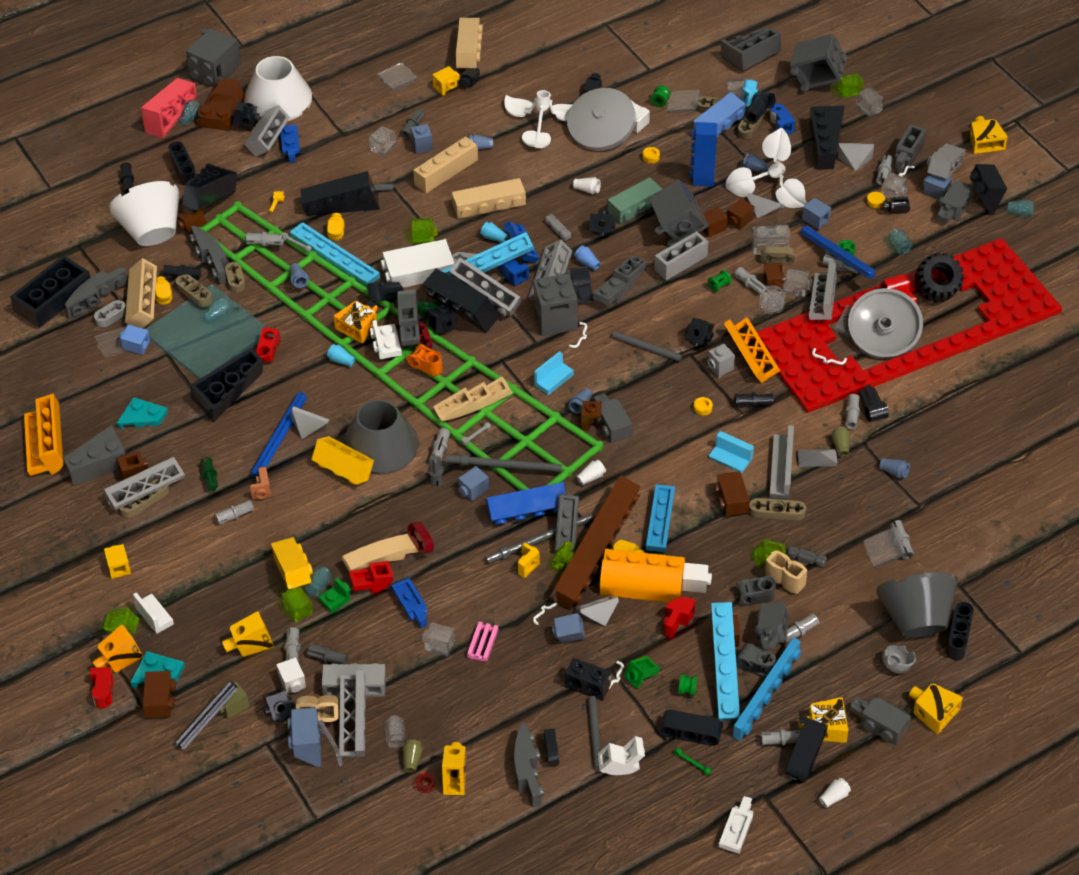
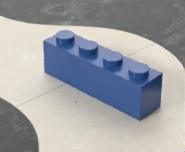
[690,122,717,187]
[485,482,566,525]

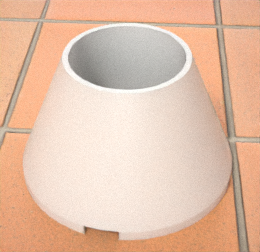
[244,56,312,121]
[109,181,179,246]

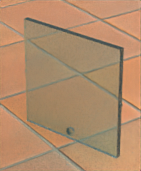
[146,284,271,379]

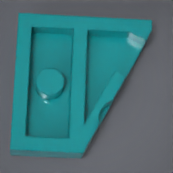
[117,397,168,429]
[130,651,185,688]

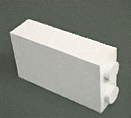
[381,239,455,288]

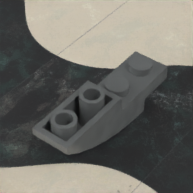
[189,226,228,285]
[593,255,648,306]
[65,266,128,319]
[398,289,421,346]
[514,723,544,807]

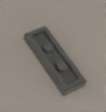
[554,494,579,554]

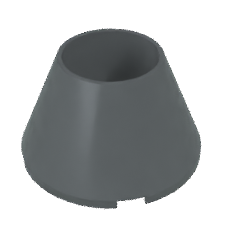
[342,399,419,475]
[876,572,958,637]

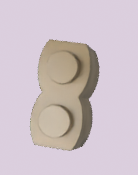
[765,551,807,594]
[296,695,339,722]

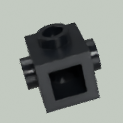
[233,102,260,129]
[589,210,616,236]
[426,305,456,334]
[685,318,714,347]
[262,688,294,722]

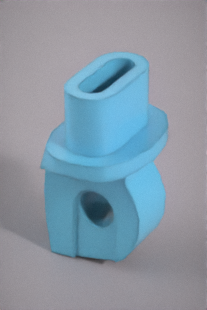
[741,79,758,107]

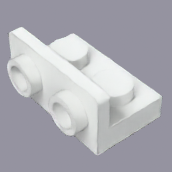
[370,320,402,359]

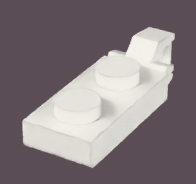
[719,796,754,854]

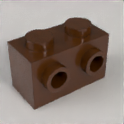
[714,471,750,517]
[143,671,176,718]

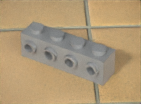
[450,257,521,317]

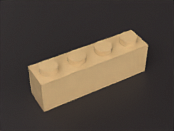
[456,18,483,68]
[413,136,478,193]
[452,178,526,219]
[125,258,157,328]

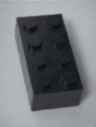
[10,255,90,328]

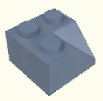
[288,708,321,767]

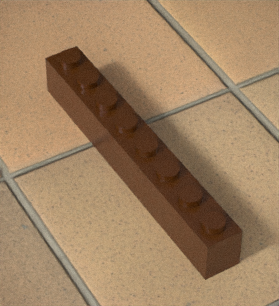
[549,475,641,610]

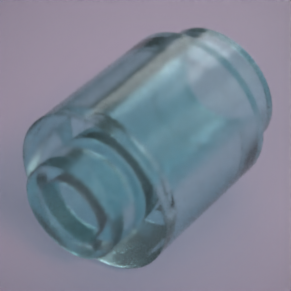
[888,228,913,254]
[305,566,332,596]

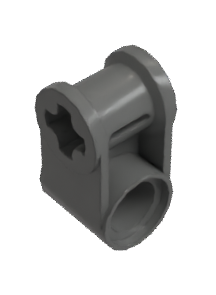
[736,576,775,606]
[736,643,776,678]

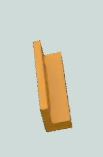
[724,317,780,383]

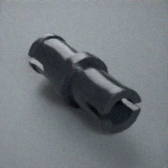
[120,162,134,195]
[163,264,201,279]
[734,392,774,407]

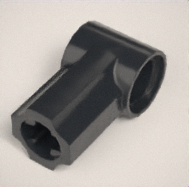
[745,92,776,123]
[367,282,403,302]
[859,385,889,422]

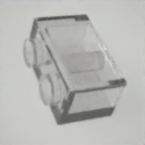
[751,225,791,255]

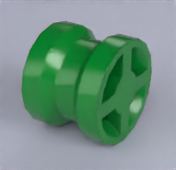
[650,85,671,107]
[838,240,856,256]
[678,674,698,697]

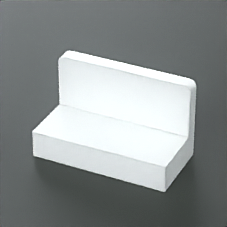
[133,593,174,634]

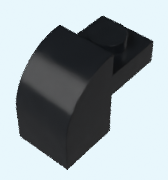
[567,266,594,304]

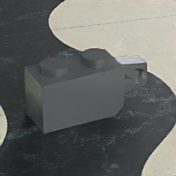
[895,124,926,170]
[937,180,975,223]
[594,394,632,443]
[755,601,789,650]
[850,697,911,745]

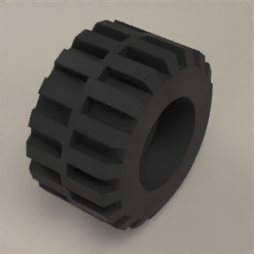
[914,252,964,302]

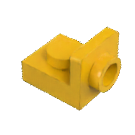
[518,543,540,579]

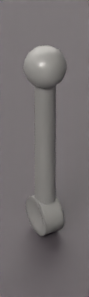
[282,233,311,252]
[462,422,491,445]

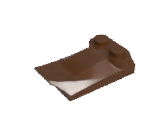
[196,78,244,131]

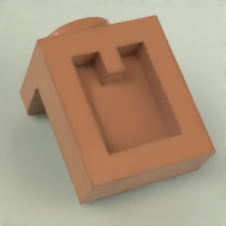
[250,467,271,500]

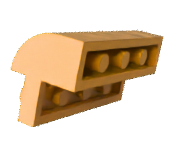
[24,394,64,476]
[600,549,685,603]

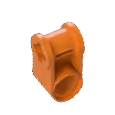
[406,344,443,376]

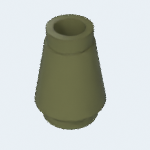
[831,427,850,457]
[402,740,423,773]

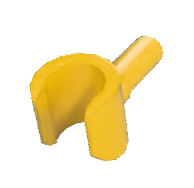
[269,191,285,213]

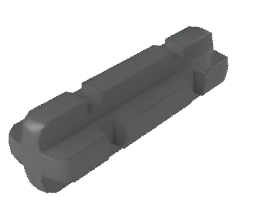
[788,546,827,567]

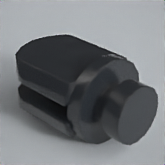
[460,68,480,88]
[584,73,602,94]
[882,197,910,214]

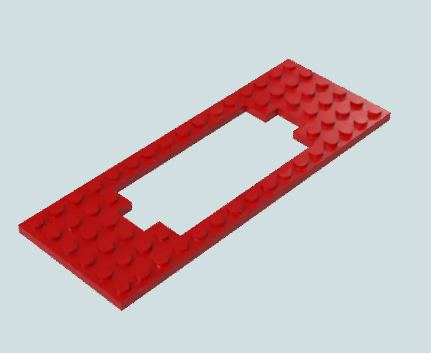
[752,238,1062,413]

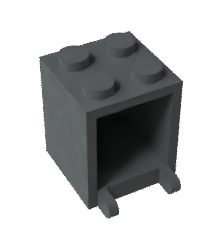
[186,28,241,87]
[790,33,847,93]
[649,179,709,247]
[533,273,578,336]

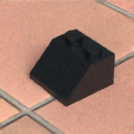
[970,164,1007,215]

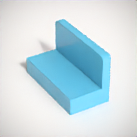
[534,351,574,395]
[709,431,754,473]

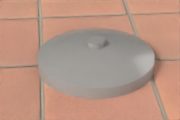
[567,88,636,151]
[848,288,923,360]

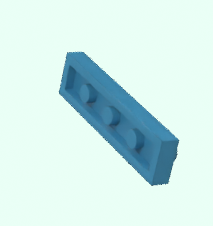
[646,484,675,553]

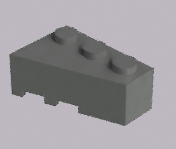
[720,27,782,71]
[64,425,126,486]

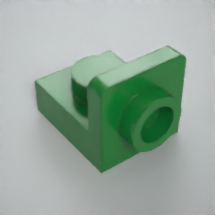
[318,577,351,613]
[624,656,660,689]

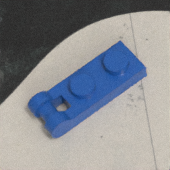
[504,221,539,263]

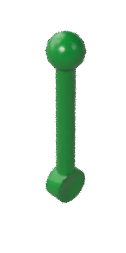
[673,748,712,775]

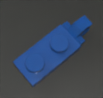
[280,124,300,163]
[391,578,428,628]

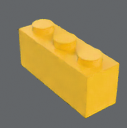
[312,436,374,485]
[271,537,313,589]

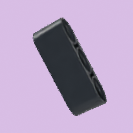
[168,141,196,186]
[947,602,974,661]
[659,710,723,746]
[785,718,828,782]

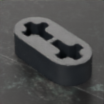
[544,728,559,766]

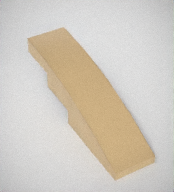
[433,376,512,421]
[342,534,418,571]

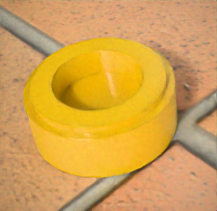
[642,147,660,164]
[867,192,885,209]
[693,397,713,416]

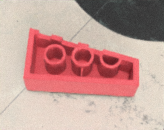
[141,78,197,138]

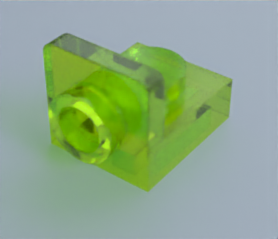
[754,539,786,566]
[552,540,573,572]
[103,608,139,635]

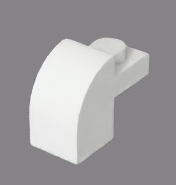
[598,736,645,775]

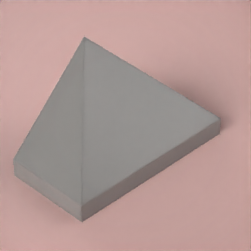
[838,143,874,171]
[747,193,785,219]
[290,406,329,439]
[797,449,838,467]
[575,595,619,626]

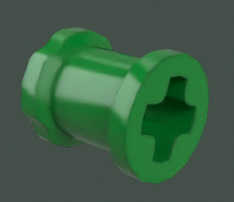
[707,270,732,292]

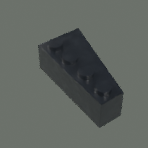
[809,106,845,170]
[183,163,237,211]
[300,171,380,216]
[422,268,500,333]
[190,348,263,422]

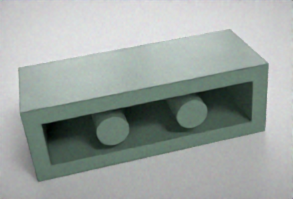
[607,177,663,224]

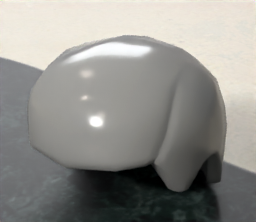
[882,645,916,674]

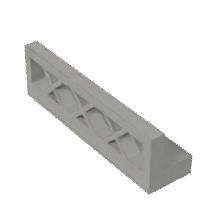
[528,239,572,301]
[809,263,837,320]
[769,425,794,500]
[104,457,185,510]
[339,670,366,758]

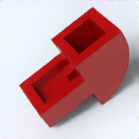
[348,561,394,594]
[663,597,696,639]

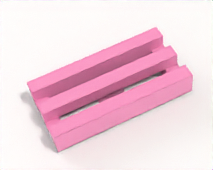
[467,622,499,662]

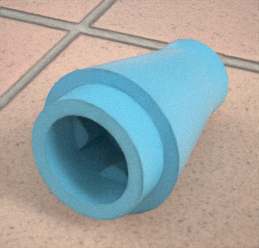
[480,222,508,243]
[327,344,356,367]

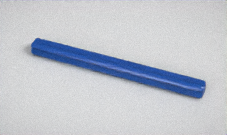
[800,226,876,279]
[251,392,307,478]

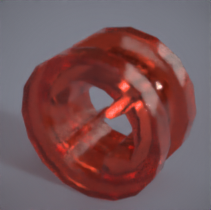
[416,772,435,793]

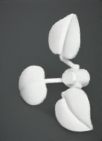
[505,90,572,148]
[725,128,806,208]

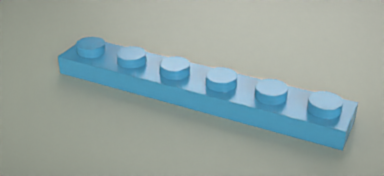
[733,637,802,741]

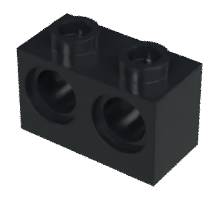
[565,658,611,701]

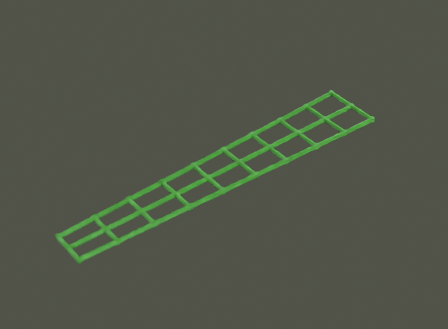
[199,201,603,491]

